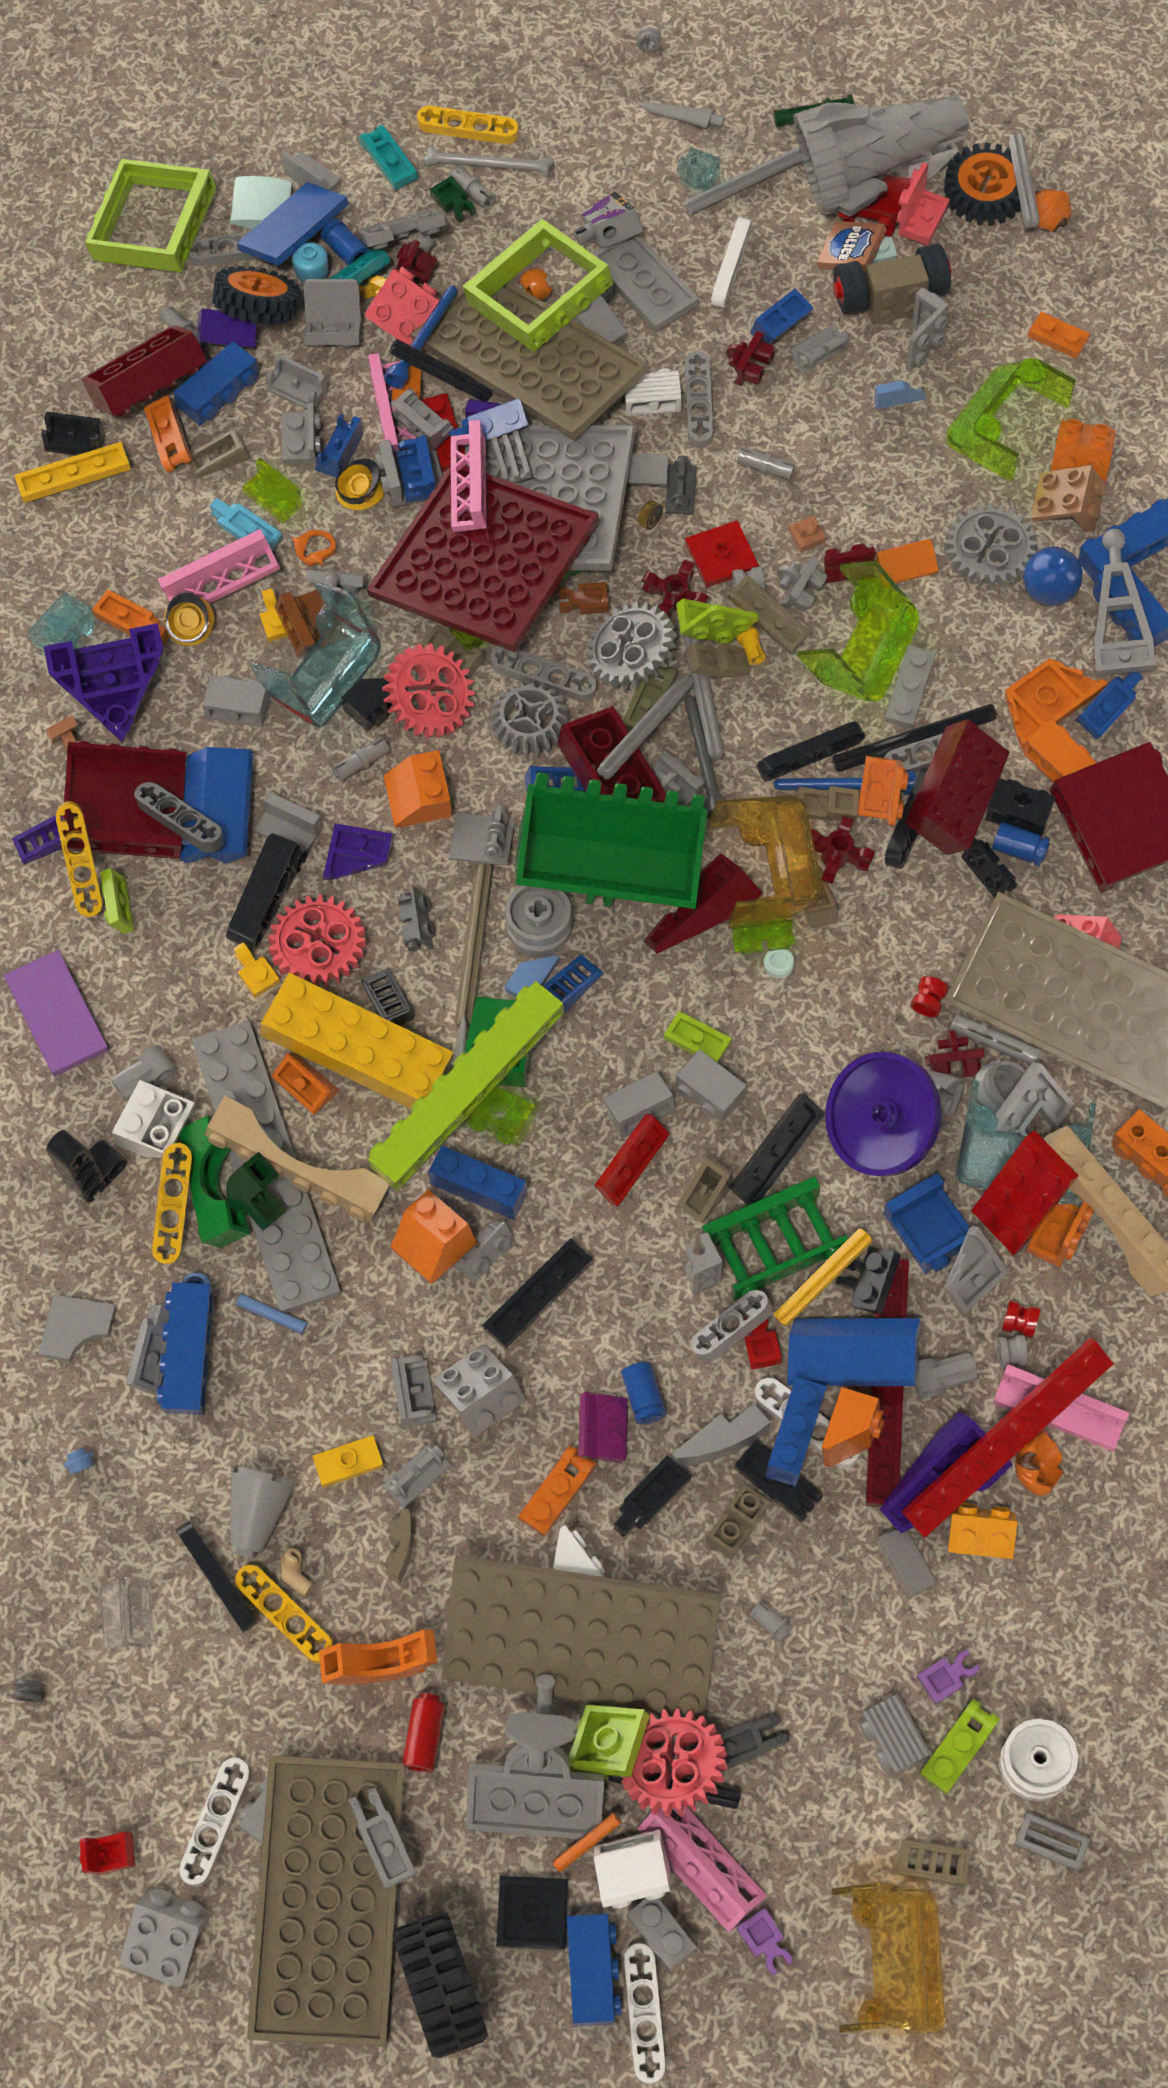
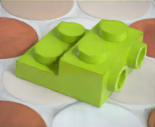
[568,1705,650,1781]

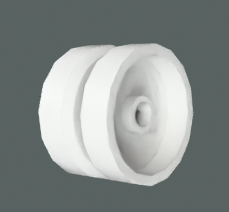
[999,1718,1078,1802]

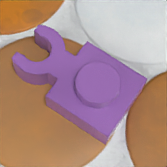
[917,1650,980,1705]
[736,1908,792,1976]

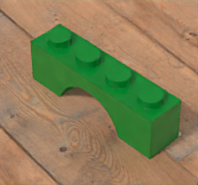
[180,1116,250,1248]

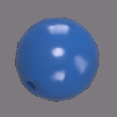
[1023,546,1083,607]

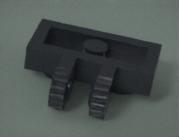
[835,1246,901,1315]

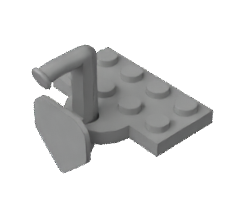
[466,1674,605,1839]

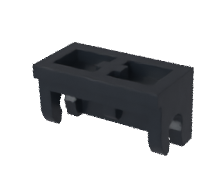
[41,411,105,455]

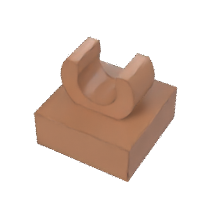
[788,515,827,553]
[46,715,78,751]

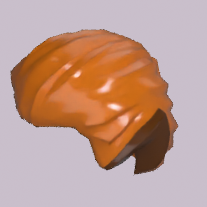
[1035,189,1071,232]
[1015,1430,1064,1496]

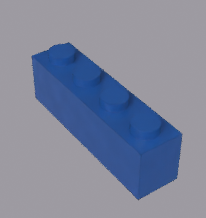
[1078,498,1168,583]
[157,1282,214,1415]

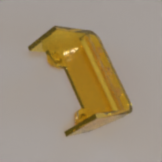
[708,795,823,929]
[832,1882,945,2036]

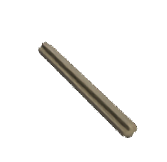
[455,863,493,1027]

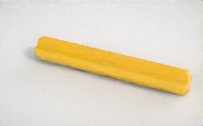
[774,1228,872,1326]

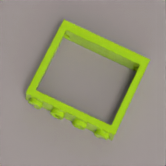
[85,159,217,273]
[462,219,613,352]

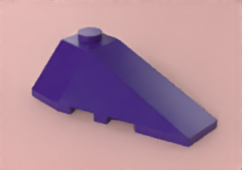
[879,1411,1013,1534]

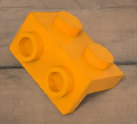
[947,1502,1018,1559]

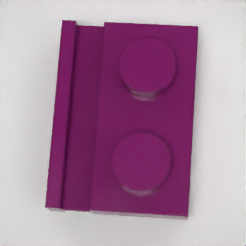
[578,1391,627,1463]

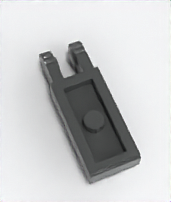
[692,1714,790,1772]

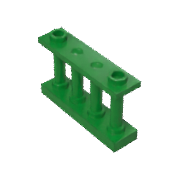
[702,1176,848,1300]

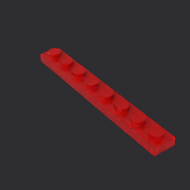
[901,1338,1114,1538]

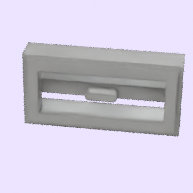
[491,429,532,483]
[1014,1812,1091,1872]

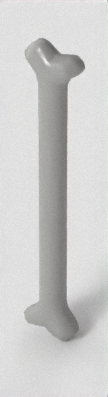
[423,146,554,178]

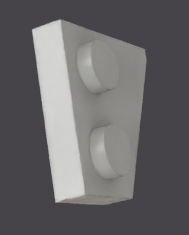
[943,1225,1009,1314]

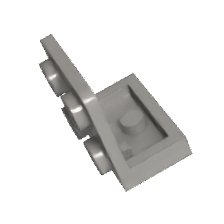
[303,279,362,347]
[906,287,949,371]
[375,440,442,507]
[434,1346,526,1437]
[120,1888,212,1987]

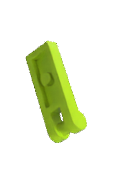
[919,1698,1001,1795]

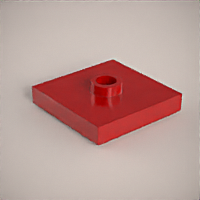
[685,520,759,588]

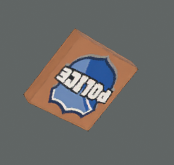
[816,221,887,271]

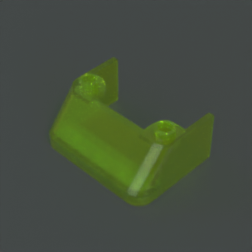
[946,358,1076,482]
[796,561,919,702]

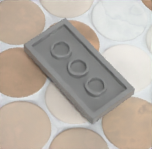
[592,234,699,333]

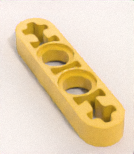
[417,106,519,144]
[56,802,102,917]
[151,1143,192,1264]
[235,1565,333,1664]

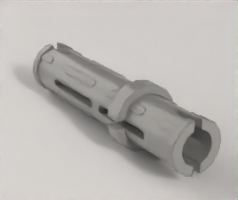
[950,1013,1041,1065]

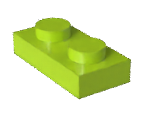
[100,868,134,934]
[664,1011,732,1064]

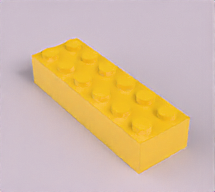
[260,973,454,1109]

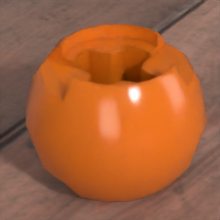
[518,267,552,301]

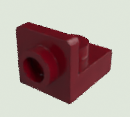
[396,239,437,284]

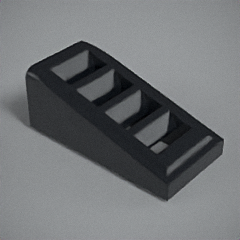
[361,968,413,1026]

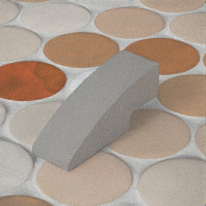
[671,1404,771,1466]

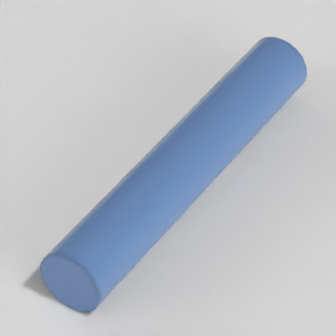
[236,1294,308,1334]

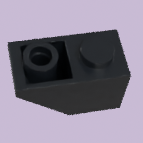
[341,678,408,732]

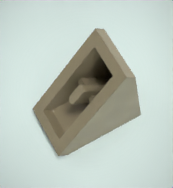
[678,1156,733,1223]

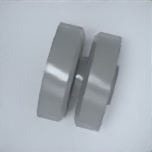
[505,885,572,957]

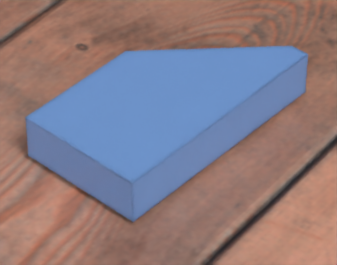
[874,380,926,410]
[504,955,559,997]

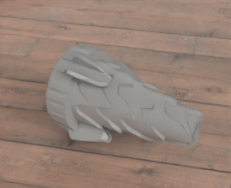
[794,94,969,216]

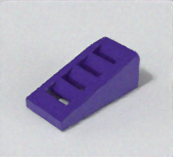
[12,815,63,864]

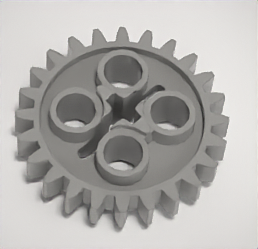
[944,503,1038,589]
[585,601,677,690]

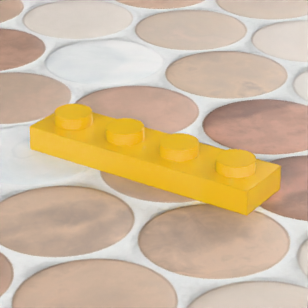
[14,442,131,503]

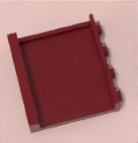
[60,741,187,859]
[1049,742,1168,894]

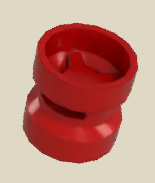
[911,976,949,1018]
[1002,1300,1041,1339]

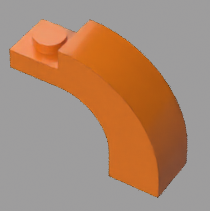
[319,1629,437,1685]

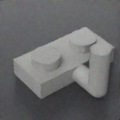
[306,568,368,610]

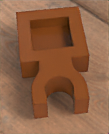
[558,582,609,615]

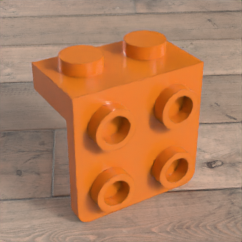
[1050,419,1116,483]
[858,755,908,826]
[1026,1199,1094,1268]

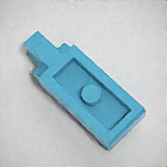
[209,498,283,558]

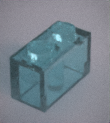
[28,591,96,653]

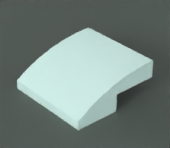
[230,176,292,230]

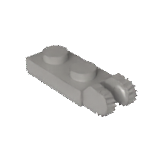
[348,1787,417,1890]

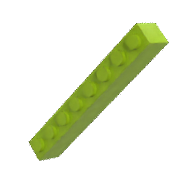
[368,981,564,1191]

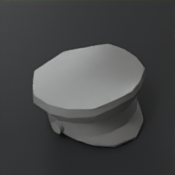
[973,1059,1026,1115]

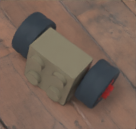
[833,244,951,325]

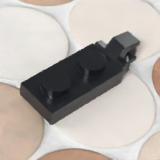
[614,1456,691,1537]

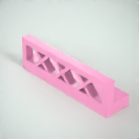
[368,353,417,455]
[451,420,487,532]
[158,529,280,604]
[993,1364,1129,1452]
[637,1806,768,1933]

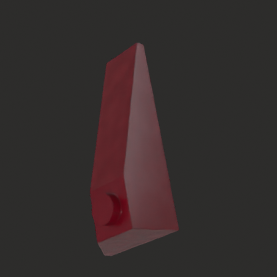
[643,853,763,954]

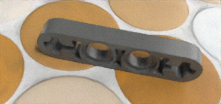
[134,782,224,853]

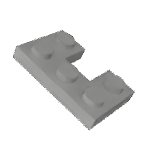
[357,208,446,250]
[982,1062,1074,1161]

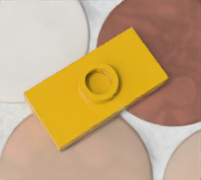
[312,1435,384,1488]

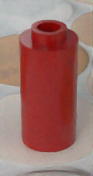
[402,1693,445,1773]

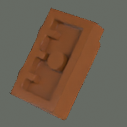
[274,587,349,658]

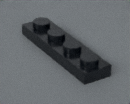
[728,1093,825,1206]
[482,1238,593,1350]

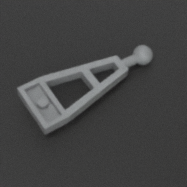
[1094,529,1156,676]

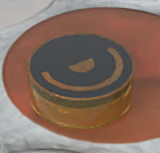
[638,500,663,530]

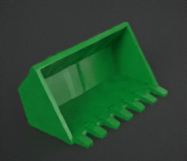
[515,772,707,909]

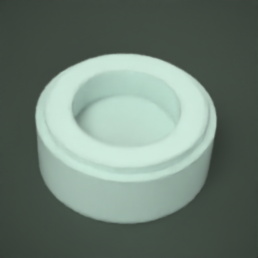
[764,947,794,979]

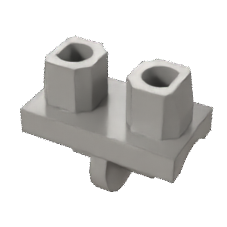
[777,556,828,612]
[652,751,705,806]

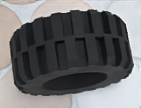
[392,1912,488,2058]

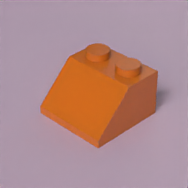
[383,750,452,828]
[390,1189,477,1284]
[822,1387,884,1467]

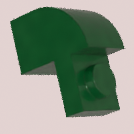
[226,1152,287,1231]

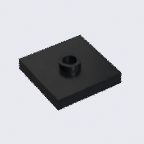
[496,1876,568,1951]

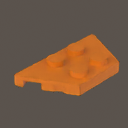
[1005,658,1108,750]

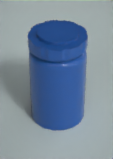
[321,219,369,266]
[992,822,1050,867]
[621,1362,667,1425]

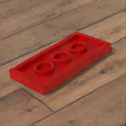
[971,1130,1079,1256]

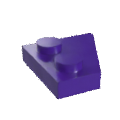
[323,823,394,881]

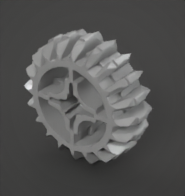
[490,680,568,757]

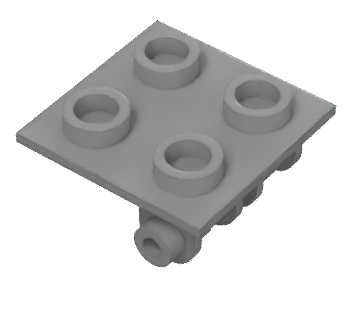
[448,806,515,865]

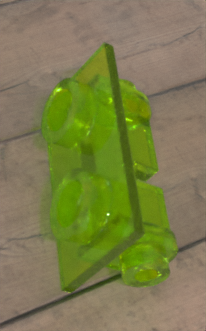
[732,918,795,955]

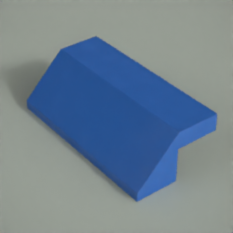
[180,747,253,863]
[787,1318,921,1386]

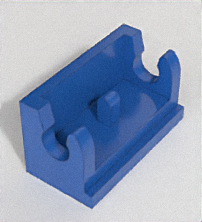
[750,288,814,345]
[315,414,363,477]
[396,435,435,503]

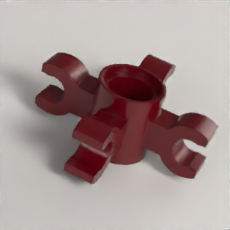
[642,559,709,619]
[800,816,875,884]

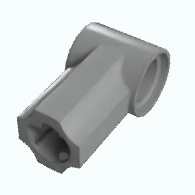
[111,1045,177,1102]
[915,1352,978,1399]

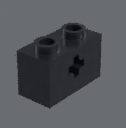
[985,778,1056,837]

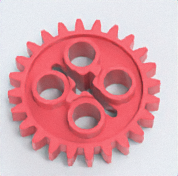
[382,643,475,739]
[268,894,366,987]
[621,1708,728,1817]

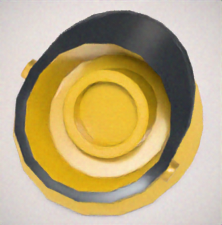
[335,458,384,510]
[164,592,214,646]

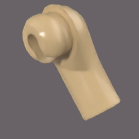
[280,1548,315,1597]

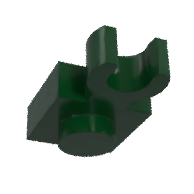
[430,176,475,223]

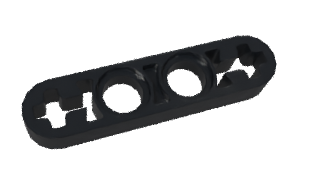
[756,721,865,781]
[885,767,928,869]
[175,1521,257,1633]

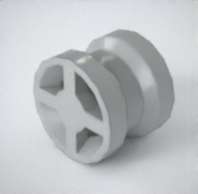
[997,1335,1028,1369]

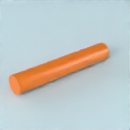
[553,1812,622,1872]

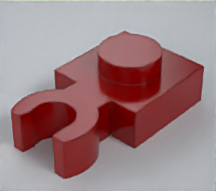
[744,1316,782,1370]

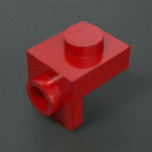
[79,1832,135,1875]

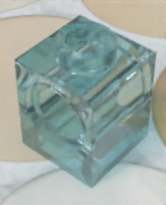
[677,147,721,192]

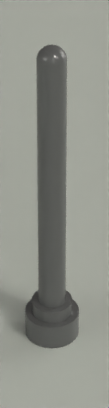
[684,695,729,820]

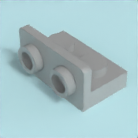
[282,403,321,465]

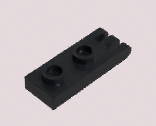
[734,1442,823,1522]

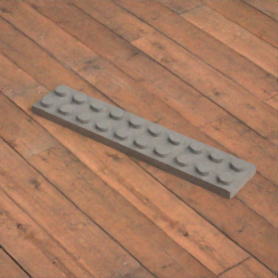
[191,1020,341,1313]

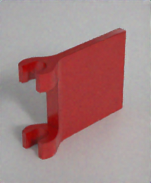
[839,175,910,237]

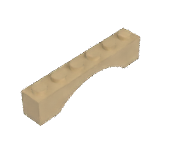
[204,1095,389,1221]
[1044,1125,1168,1297]

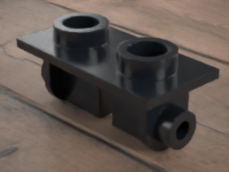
[961,838,1018,899]

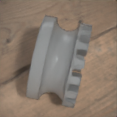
[636,27,661,53]

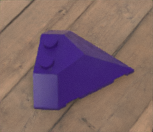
[43,623,164,743]

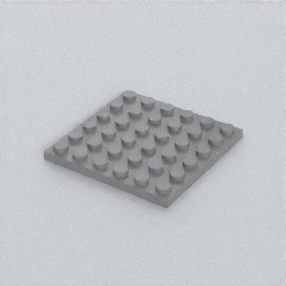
[464,425,635,571]

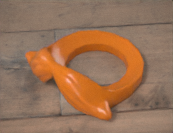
[292,530,336,566]

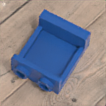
[883,1173,970,1274]

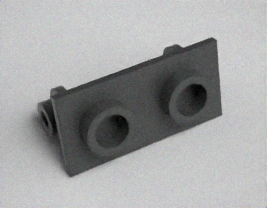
[665,455,697,515]
[398,886,435,951]

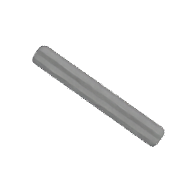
[1009,133,1040,228]

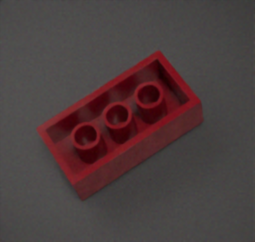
[81,324,207,416]
[557,706,666,803]
[905,719,1010,855]

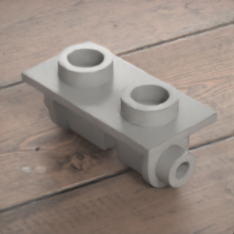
[790,323,849,374]
[453,1220,515,1284]
[382,1443,452,1509]

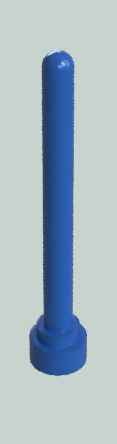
[384,286,458,389]
[774,771,916,795]

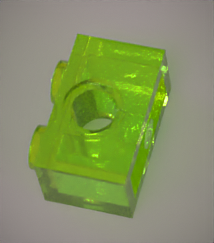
[465,1087,536,1146]

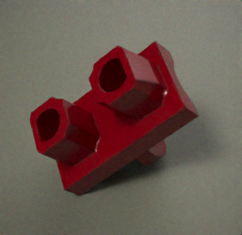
[726,330,775,386]
[824,543,876,586]
[925,1030,984,1078]

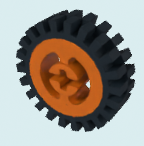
[944,143,1021,226]
[212,266,300,325]

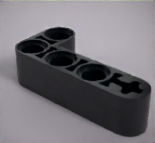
[226,833,308,950]
[46,1130,127,1203]

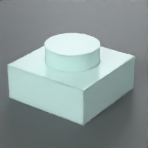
[871,236,898,264]

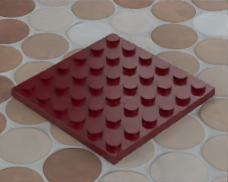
[366,465,600,652]

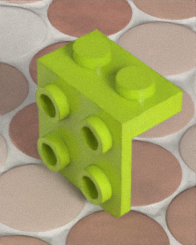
[676,599,759,644]

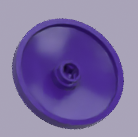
[825,1052,941,1177]

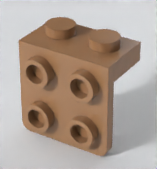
[1031,465,1106,532]

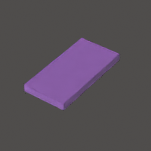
[3,950,109,1077]

